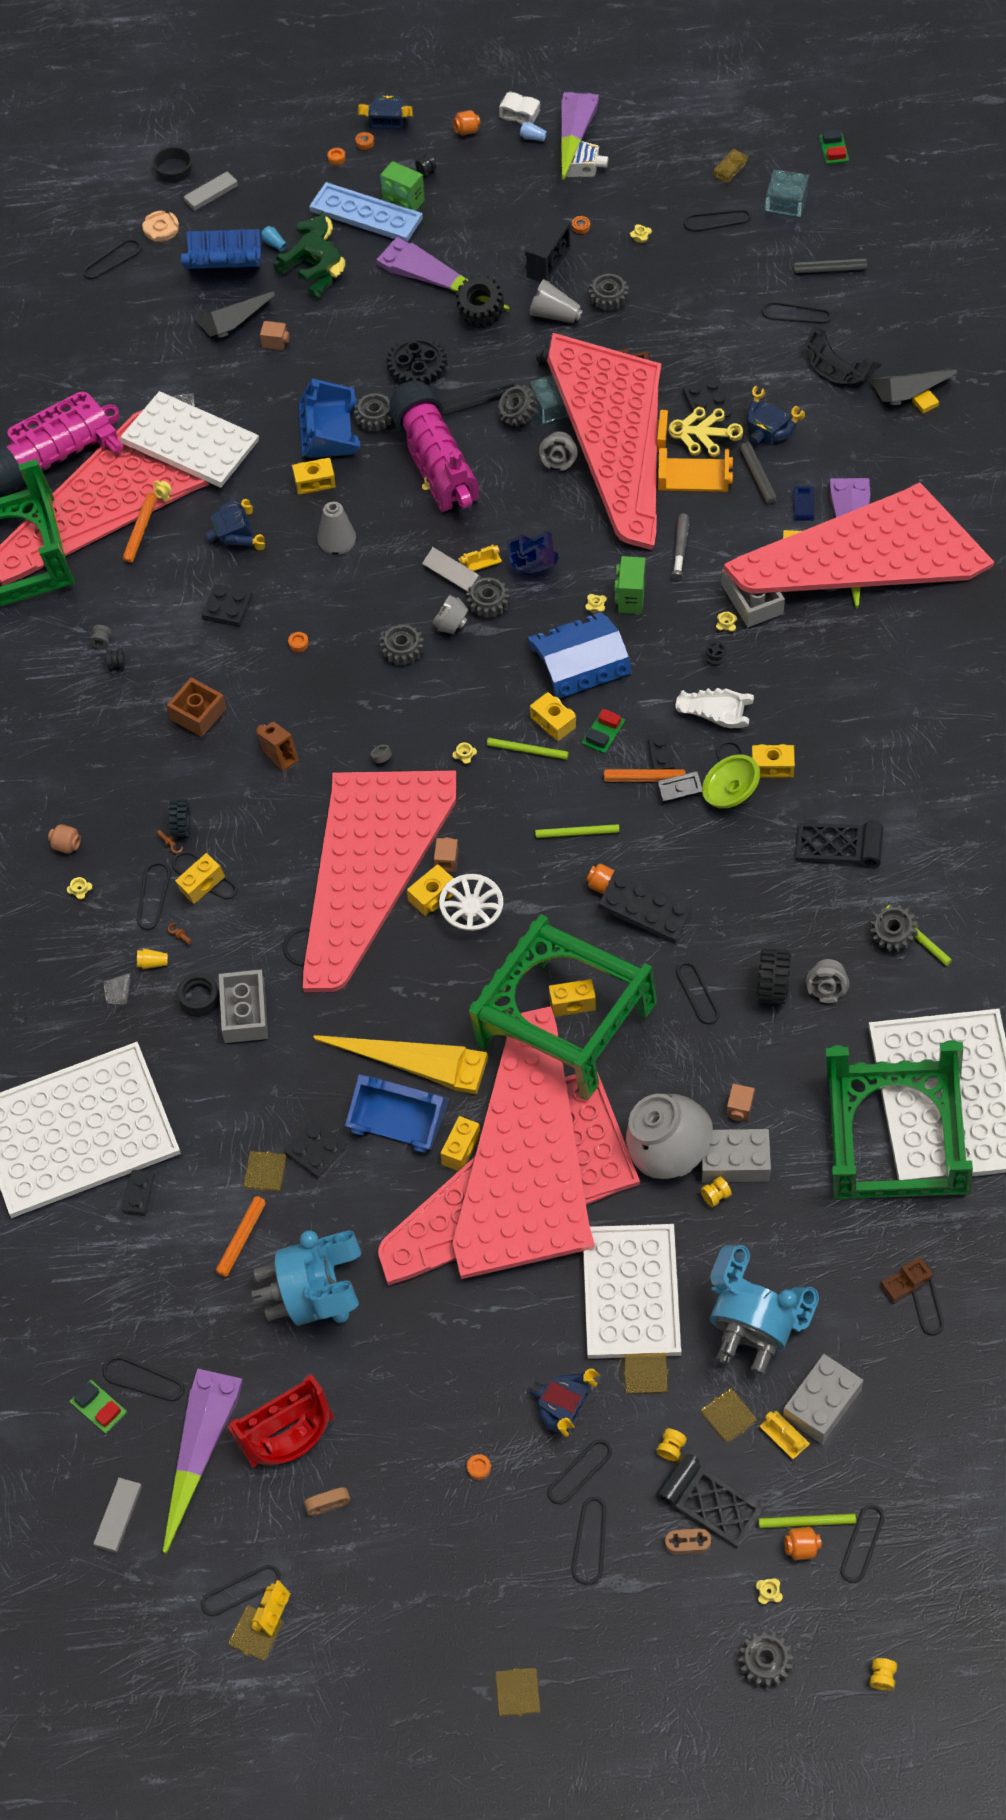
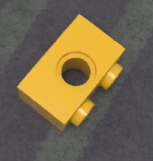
[292,458,336,495]
[530,692,576,741]
[751,744,795,778]
[175,853,225,904]
[407,864,456,916]
[549,979,596,1017]
[441,1116,480,1171]

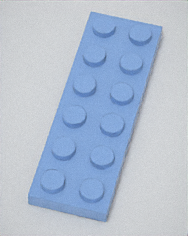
[309,182,423,242]

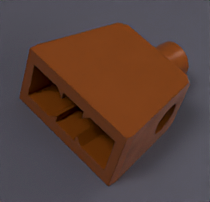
[256,722,299,771]

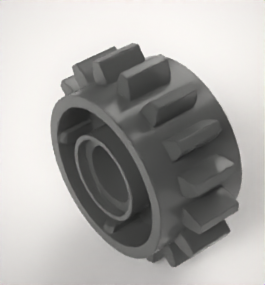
[589,274,629,310]
[498,385,538,427]
[354,393,393,431]
[466,577,510,618]
[380,624,424,665]
[871,905,919,952]
[739,1631,793,1688]

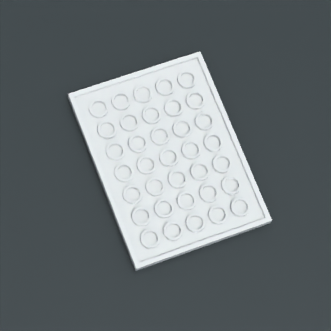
[868,1009,1006,1180]
[0,1042,181,1218]

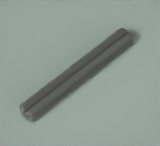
[794,259,867,273]
[741,442,776,504]

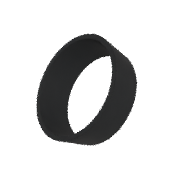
[153,146,192,182]

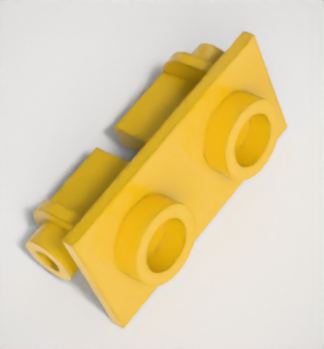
[458,545,502,571]
[759,1411,810,1459]
[251,1580,291,1636]

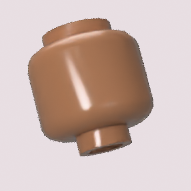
[48,824,81,854]

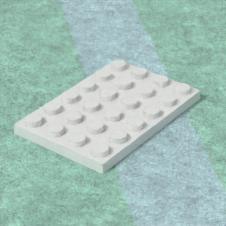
[120,391,259,487]
[584,1224,681,1359]

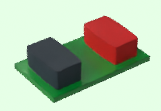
[819,130,849,164]
[581,709,626,754]

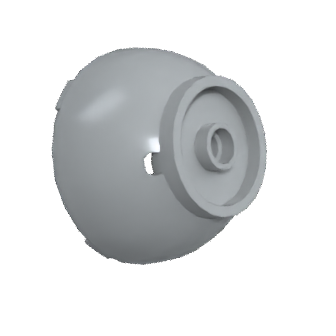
[626,1094,713,1179]

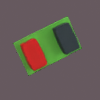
[69,1380,127,1434]

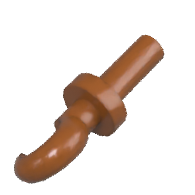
[157,830,183,854]
[167,923,192,944]

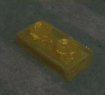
[713,149,748,182]

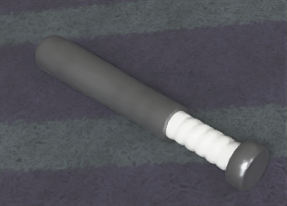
[671,514,690,581]

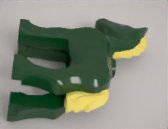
[273,211,345,301]

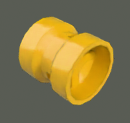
[700,1176,732,1207]
[656,1429,687,1462]
[869,1658,897,1691]

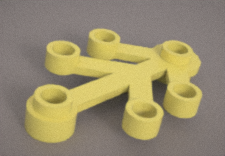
[668,407,743,457]

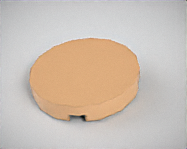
[142,211,179,242]

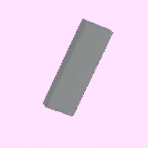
[183,172,238,211]
[422,547,481,592]
[93,1478,142,1553]

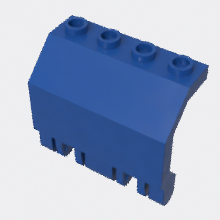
[181,229,261,269]
[527,612,631,699]

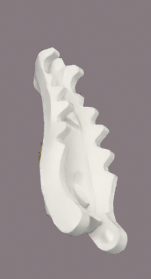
[675,688,754,728]

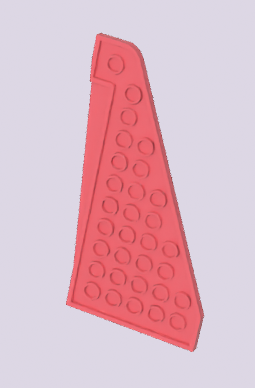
[547,333,661,550]
[0,410,209,586]
[723,482,995,593]
[303,771,456,992]
[453,1006,595,1279]
[378,1072,640,1285]

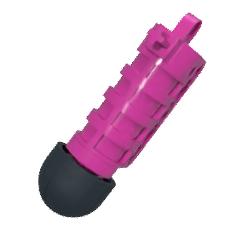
[389,381,479,512]
[0,392,124,498]

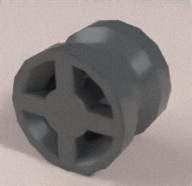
[89,625,112,649]

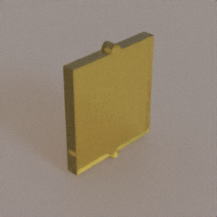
[244,1151,287,1192]
[623,1352,669,1393]
[701,1388,757,1443]
[228,1605,284,1661]
[496,1667,540,1717]

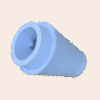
[520,121,547,142]

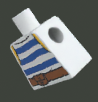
[566,141,608,177]

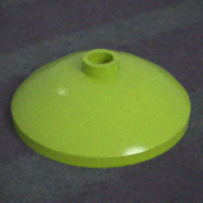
[702,755,760,808]

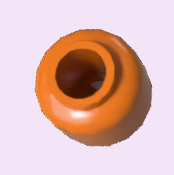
[453,110,480,136]
[586,864,615,894]
[784,1527,821,1560]

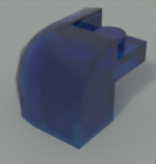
[507,531,559,575]

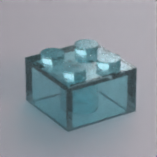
[765,169,809,217]
[530,375,569,424]

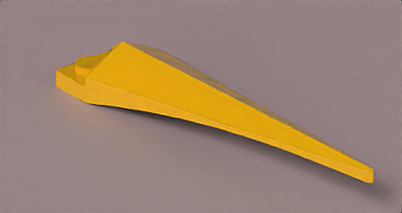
[313,1035,488,1094]

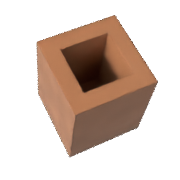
[260,321,290,350]
[434,837,459,872]
[726,1084,755,1121]

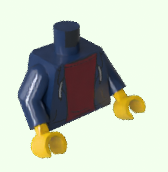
[529,1369,600,1437]

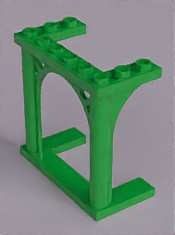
[0,459,75,606]
[469,914,657,1101]
[826,1040,973,1200]

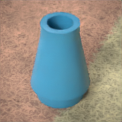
[260,226,287,252]

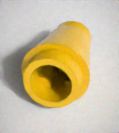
[137,948,167,970]

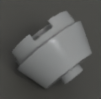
[539,432,577,470]
[431,595,468,634]
[806,959,850,1003]

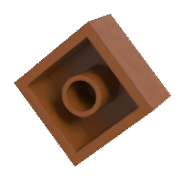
[167,677,226,737]

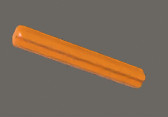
[123,492,157,563]
[604,769,686,782]
[216,1196,265,1277]

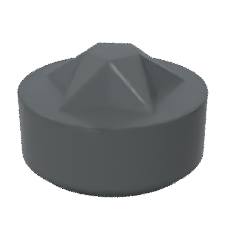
[370,745,392,763]

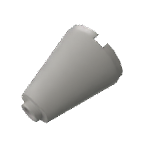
[529,280,583,323]
[317,502,356,554]

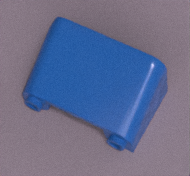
[298,378,360,458]
[345,1074,450,1153]

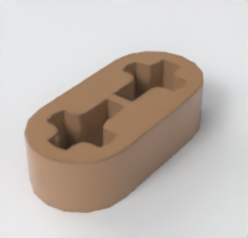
[304,1487,351,1516]
[665,1529,711,1555]

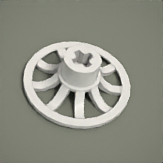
[439,874,503,931]

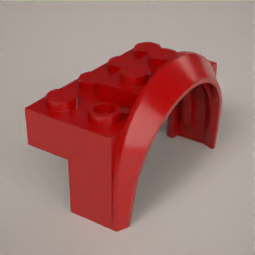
[228,1374,334,1468]

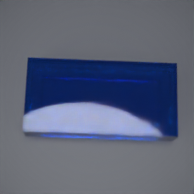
[794,486,814,521]

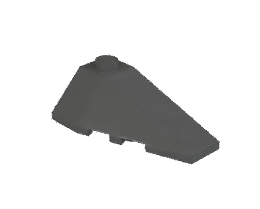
[195,292,274,338]
[871,369,957,405]

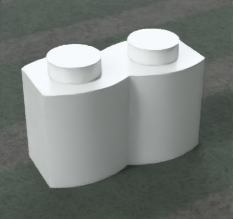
[499,92,540,124]

